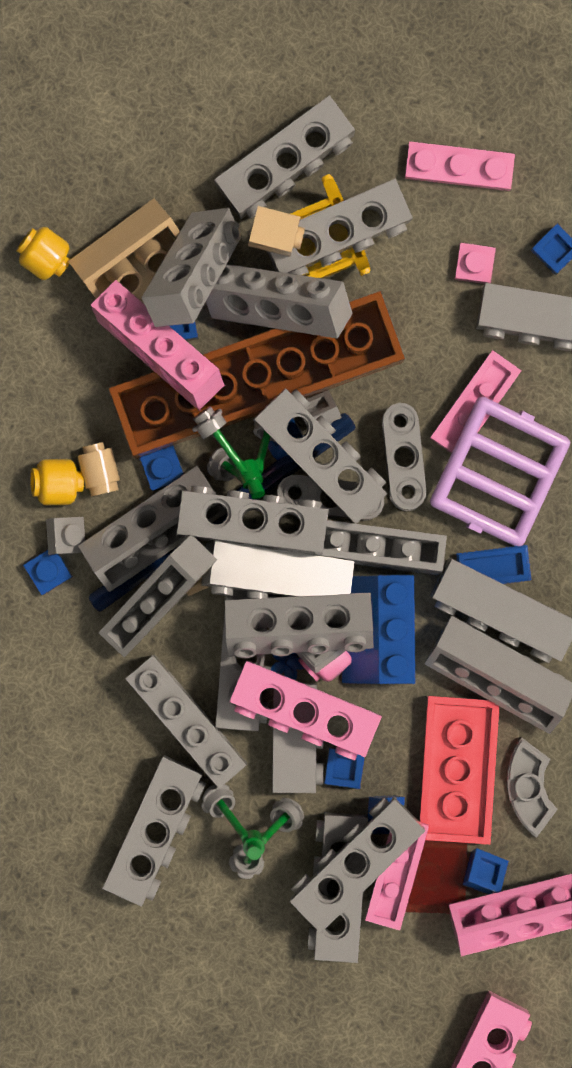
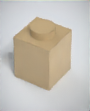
[248,206,305,257]

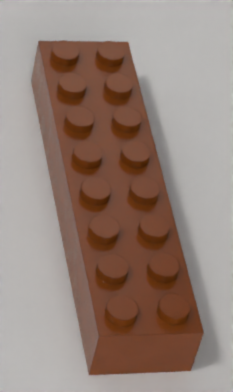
[109,291,405,459]

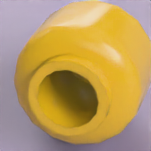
[16,227,70,280]
[30,459,84,505]

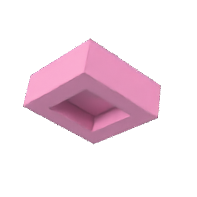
[455,243,496,284]

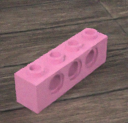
[91,280,224,410]
[230,661,382,760]
[449,874,572,956]
[451,990,532,1068]

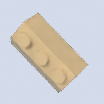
[68,198,180,305]

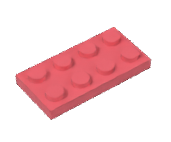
[419,696,499,845]

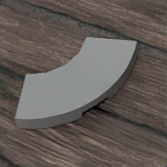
[507,737,558,838]

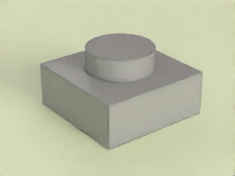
[301,390,342,429]
[46,517,85,555]

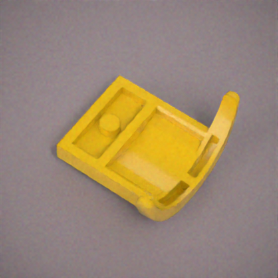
[290,174,370,279]

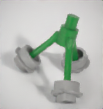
[192,406,288,499]
[201,784,304,879]

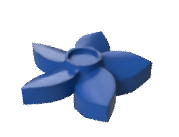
[271,653,305,680]

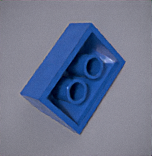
[342,575,415,684]

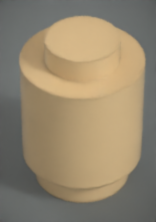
[77,442,120,497]

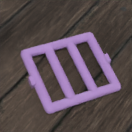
[430,397,570,546]

